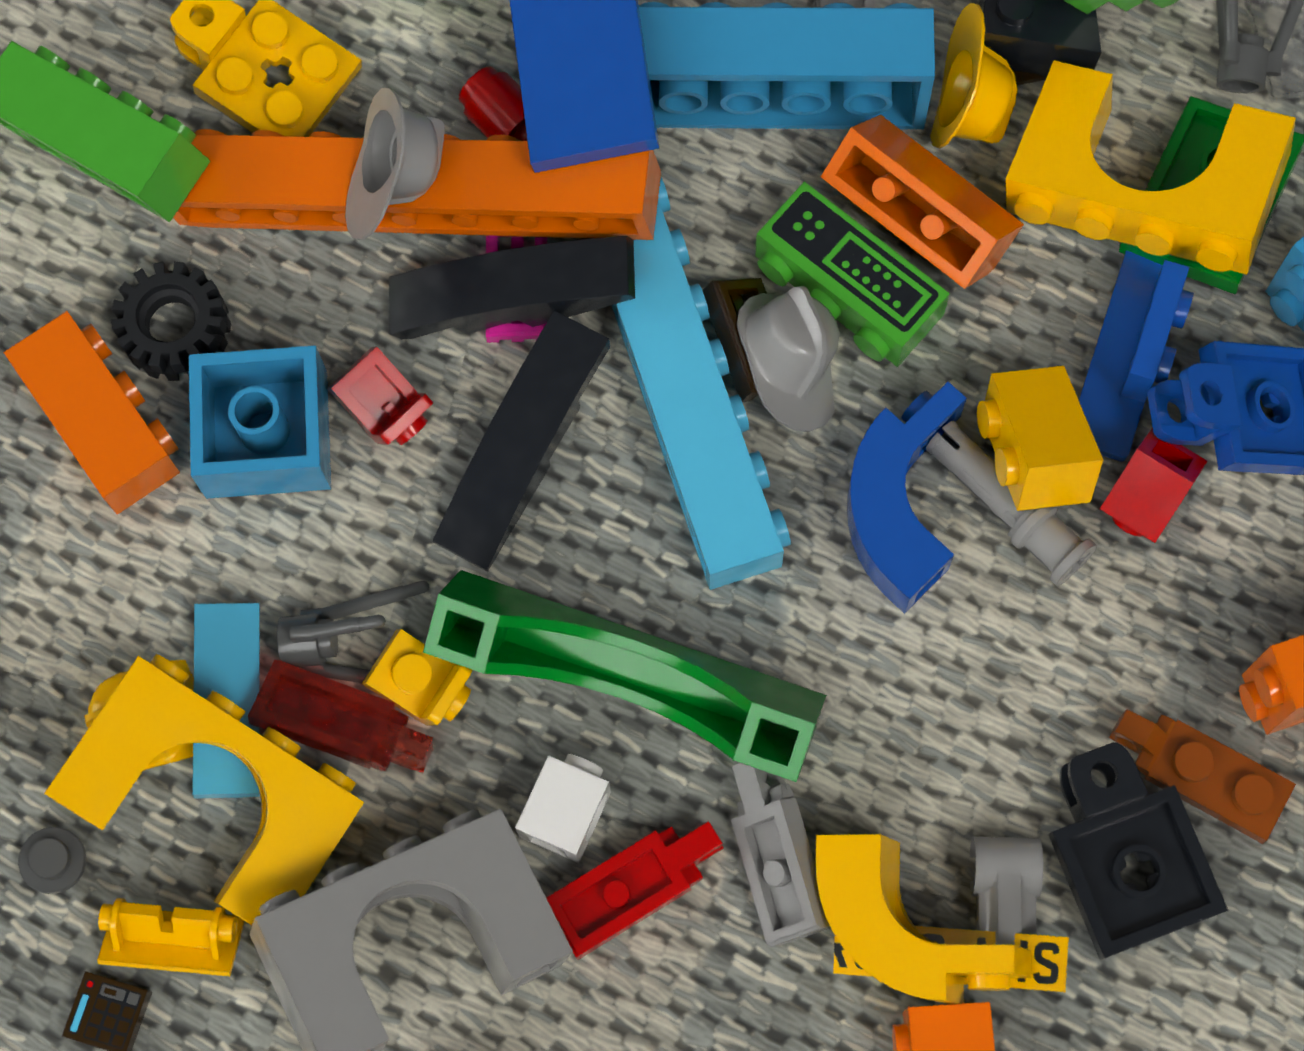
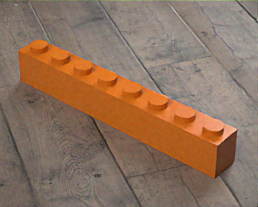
[173,129,661,240]

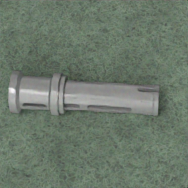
[926,421,1097,587]

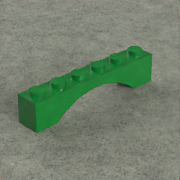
[423,570,827,782]

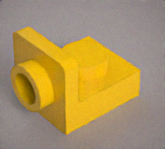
[362,629,472,726]

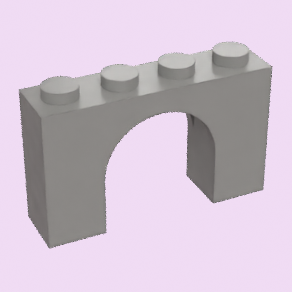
[249,808,573,1051]

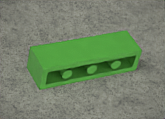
[0,41,210,223]

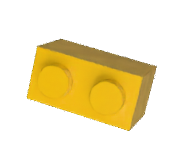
[977,366,1103,511]

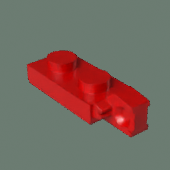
[546,821,724,960]

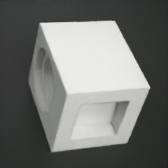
[515,754,611,864]

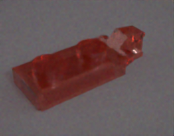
[248,659,434,773]

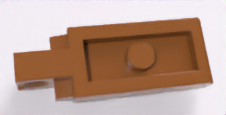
[1109,709,1296,844]

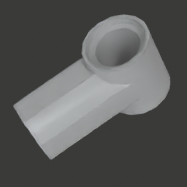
[970,836,1043,945]

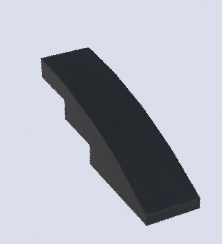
[389,236,635,339]
[433,310,610,572]

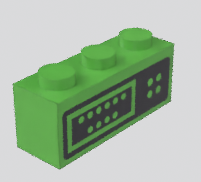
[755,181,950,367]

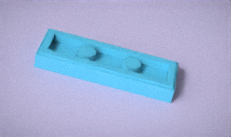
[193,603,260,799]

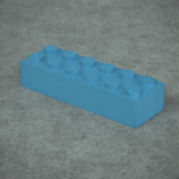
[639,2,935,130]

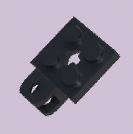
[1048,742,1229,960]

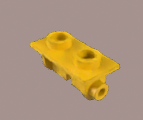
[97,898,245,976]

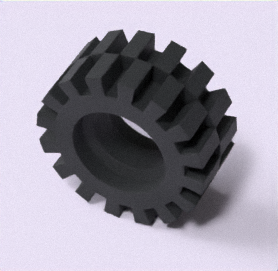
[111,261,231,381]

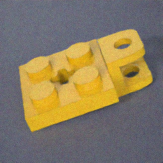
[170,0,362,137]

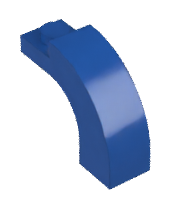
[847,382,967,614]

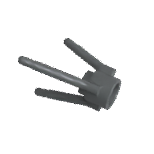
[1216,0,1304,94]
[277,581,429,683]

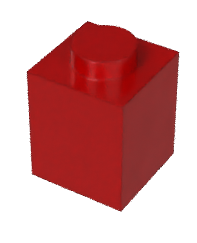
[1100,427,1208,543]

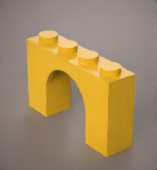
[1005,60,1296,275]
[44,654,364,925]

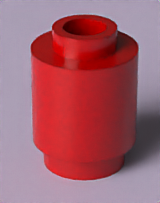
[459,66,527,141]

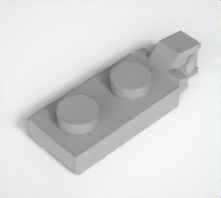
[731,763,831,947]

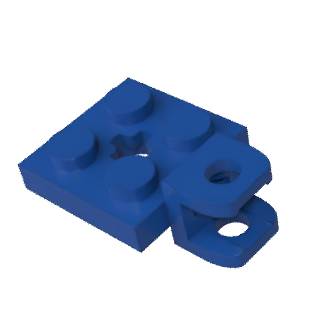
[1147,341,1304,475]

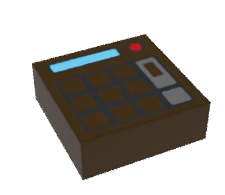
[62,971,152,1051]

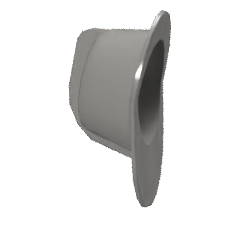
[345,88,445,240]
[737,286,840,432]

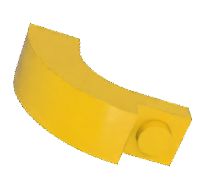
[816,834,1031,1004]

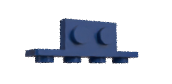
[1079,250,1194,462]

